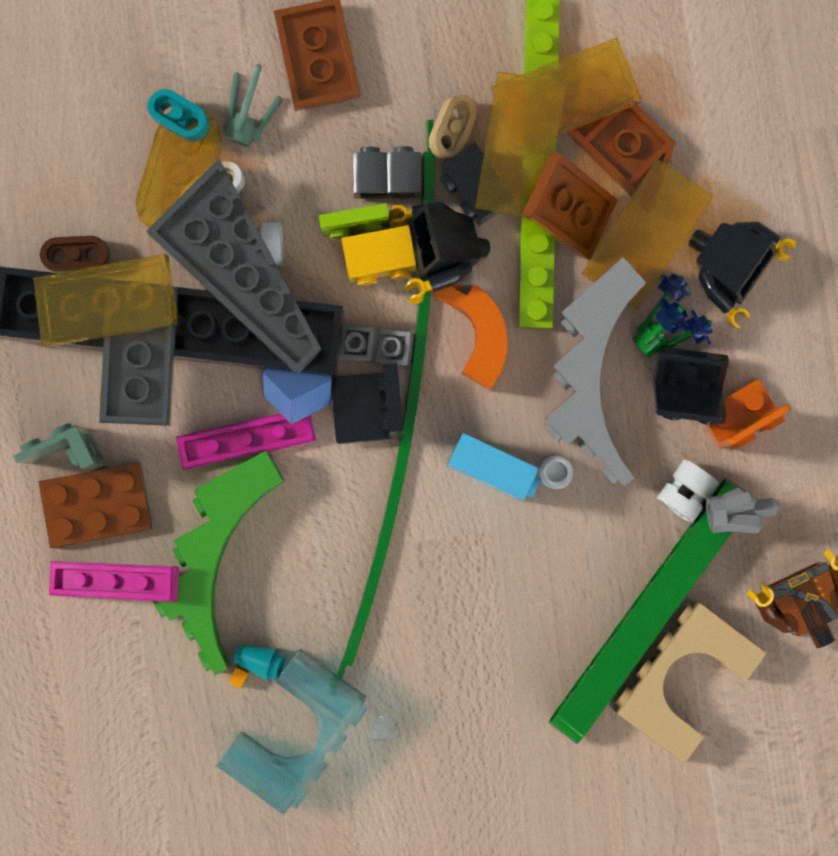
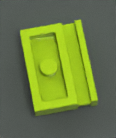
[319,203,389,240]

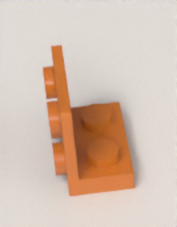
[706,378,791,450]

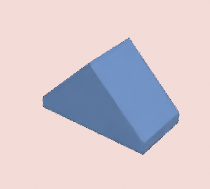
[263,368,332,425]

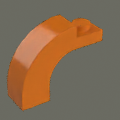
[430,283,508,391]

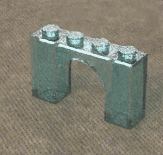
[217,648,367,815]

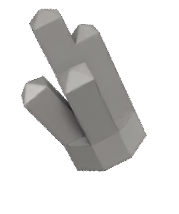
[706,488,780,534]

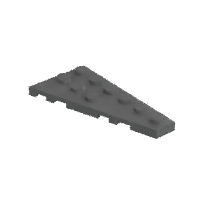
[146,159,321,375]

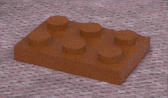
[274,0,361,111]
[522,152,618,260]
[38,463,153,548]

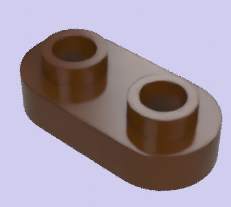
[40,236,110,273]

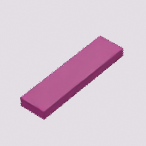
[176,414,316,470]
[49,561,179,602]

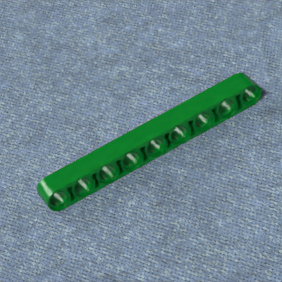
[549,478,746,744]

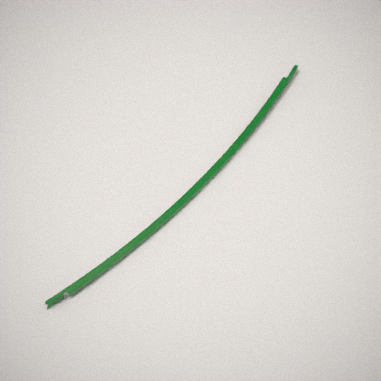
[330,120,435,696]

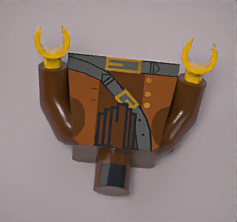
[747,550,838,648]

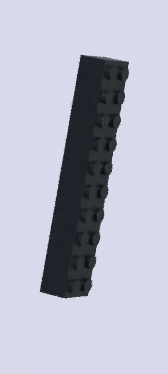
[0,266,344,377]

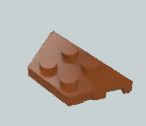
[557,95,676,214]

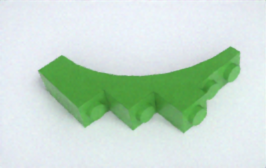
[153,451,285,675]

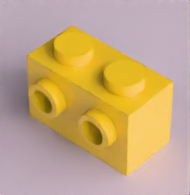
[341,225,416,286]

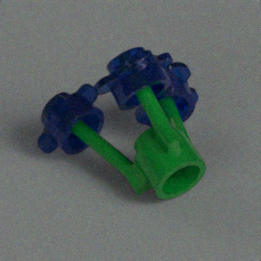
[632,273,713,358]

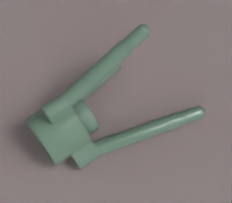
[223,64,282,147]

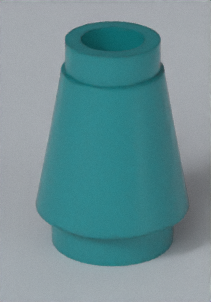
[233,644,286,682]

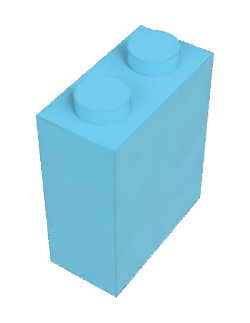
[447,433,541,501]

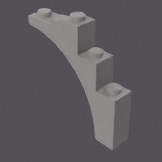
[545,257,646,487]

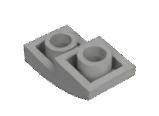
[339,325,415,367]

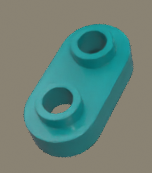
[147,89,210,142]

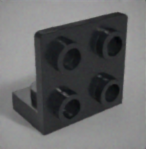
[332,363,404,444]

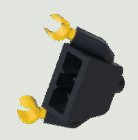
[389,202,490,304]
[689,221,796,328]

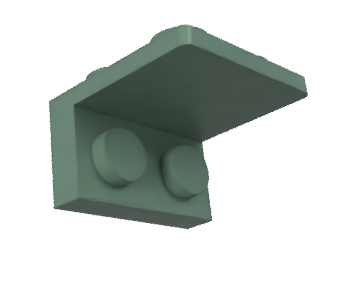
[13,423,107,471]

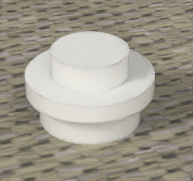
[539,456,573,490]

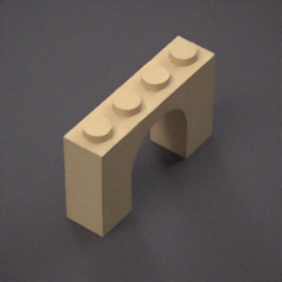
[614,602,767,764]

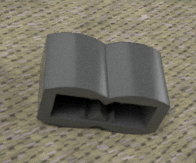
[353,146,422,199]

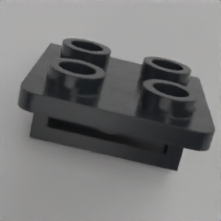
[653,347,729,425]

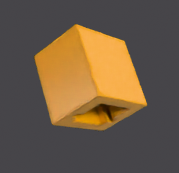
[229,666,250,689]

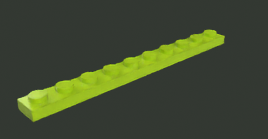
[518,0,560,329]

